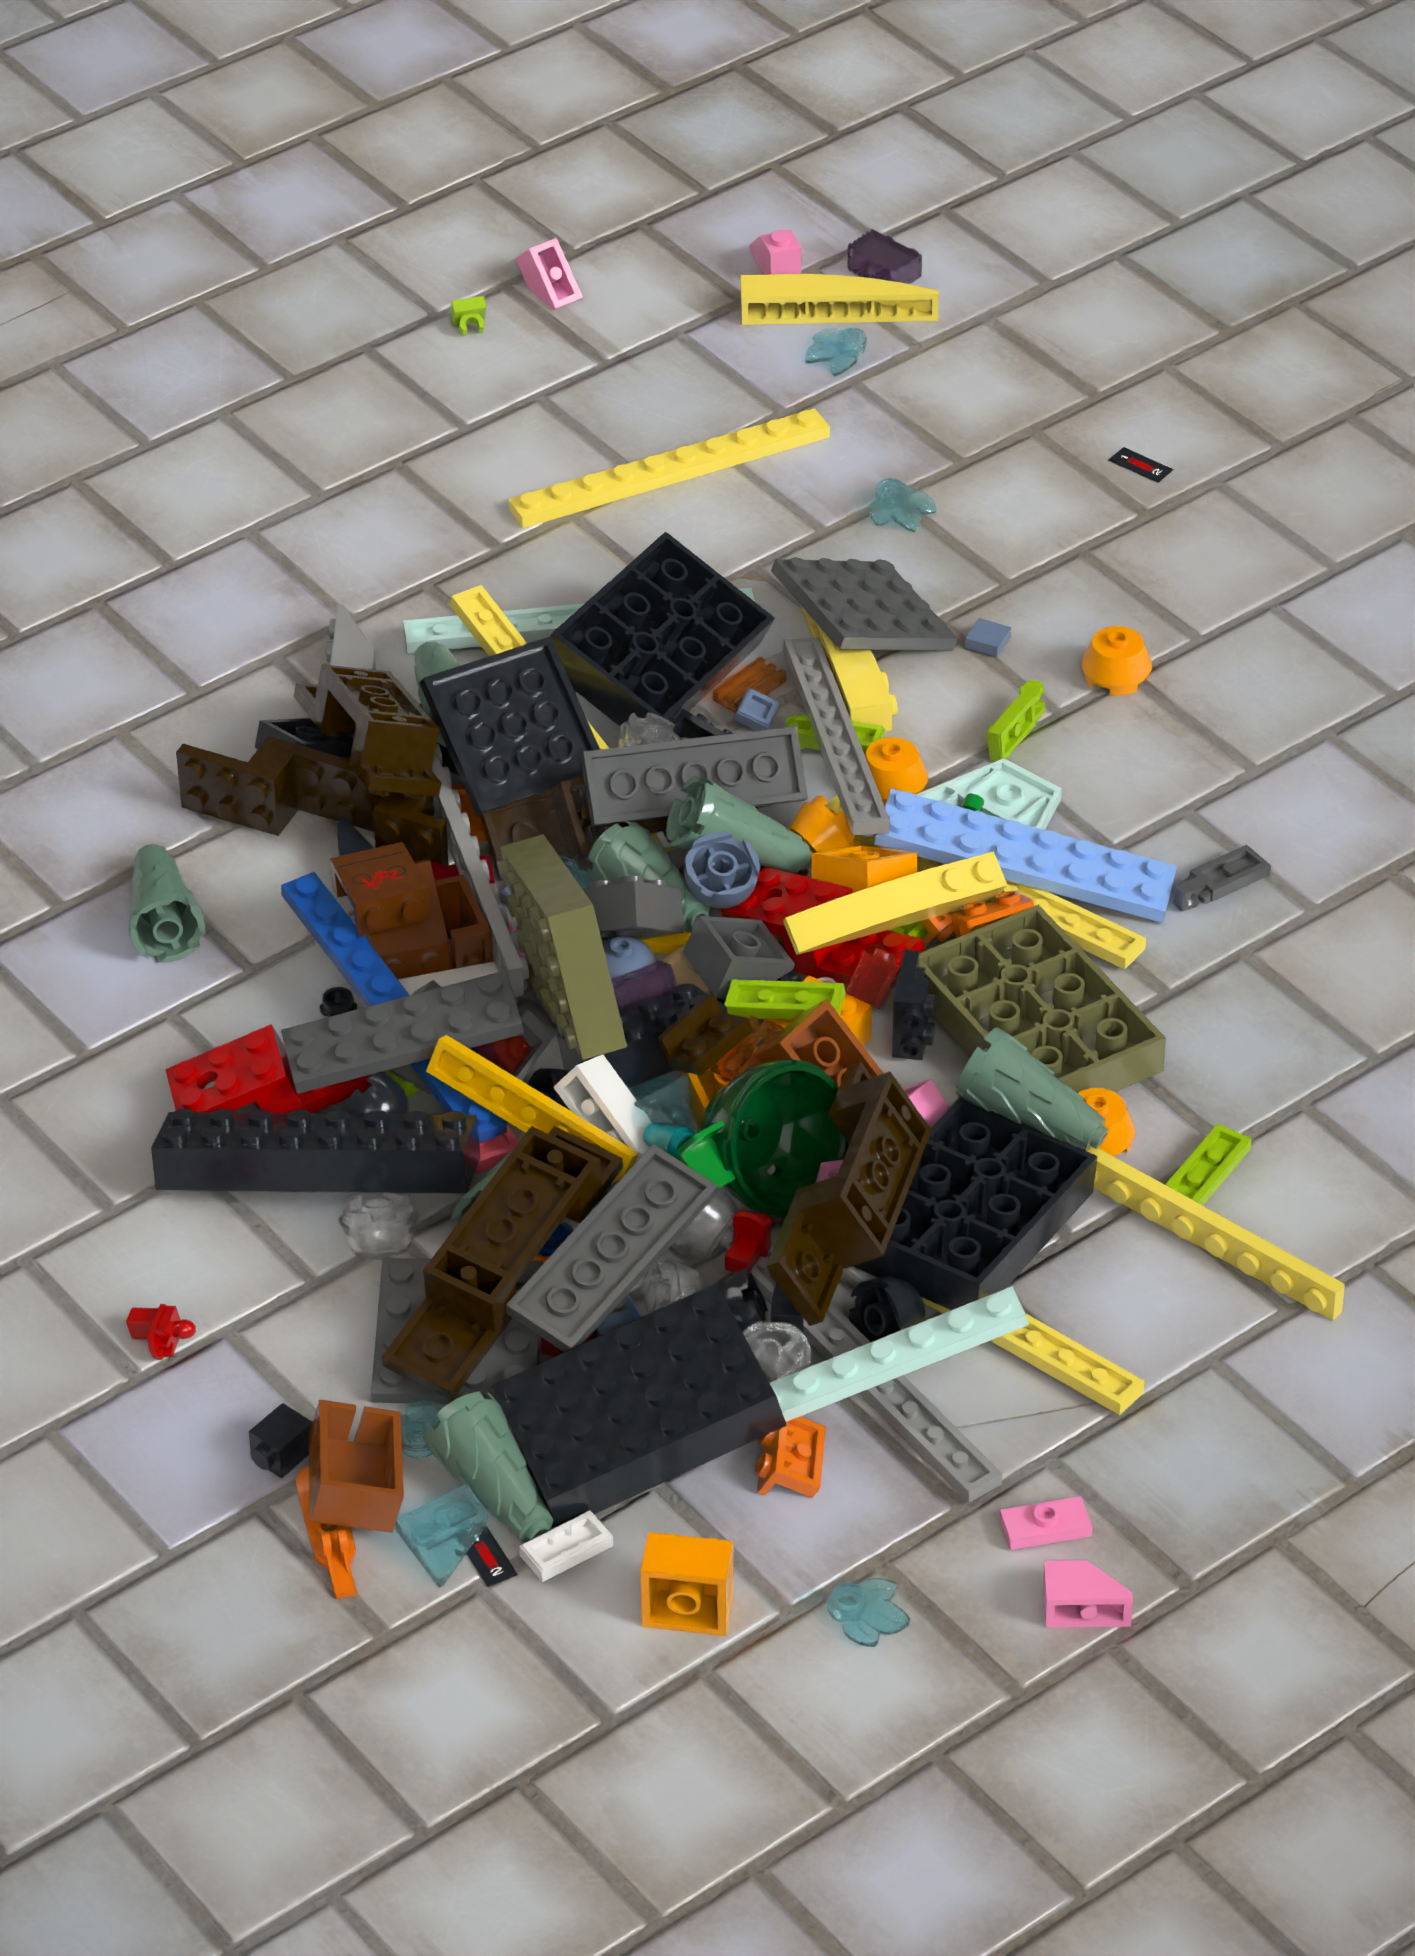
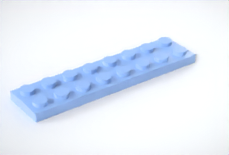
[874,788,1177,923]

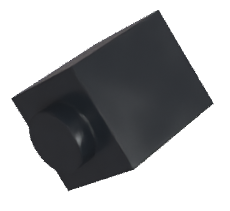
[249,1403,313,1479]

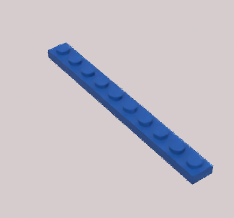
[281,872,507,1144]

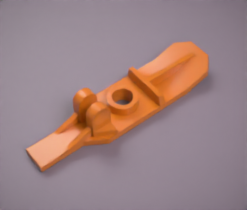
[295,1466,357,1599]

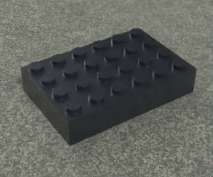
[550,531,775,744]
[853,1098,1098,1310]
[491,1283,787,1527]

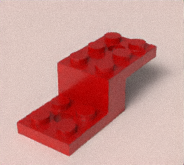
[721,867,925,995]
[165,1024,376,1113]

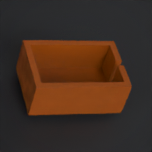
[309,1399,404,1533]

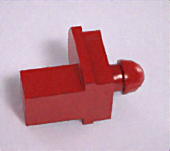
[725,1210,772,1273]
[126,1304,196,1360]

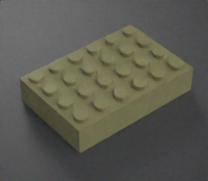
[497,834,627,1060]
[919,904,1166,1093]

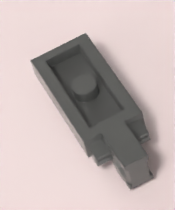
[1173,845,1271,911]

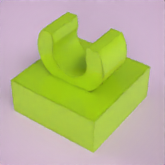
[449,296,487,336]

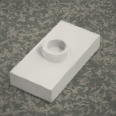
[519,1510,613,1582]

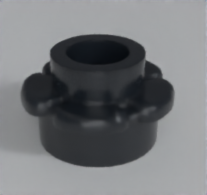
[319,987,357,1017]

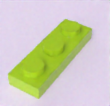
[724,979,846,1020]
[1165,1123,1252,1206]

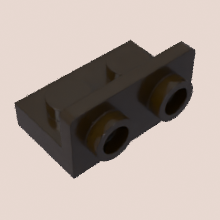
[658,995,754,1076]

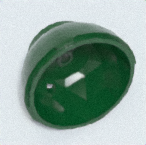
[701,1060,849,1217]

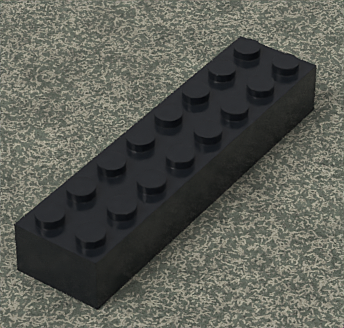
[151,1109,480,1194]

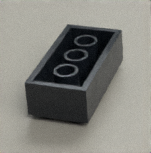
[557,984,728,1088]

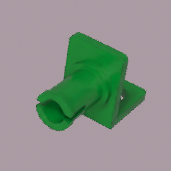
[676,1120,735,1189]

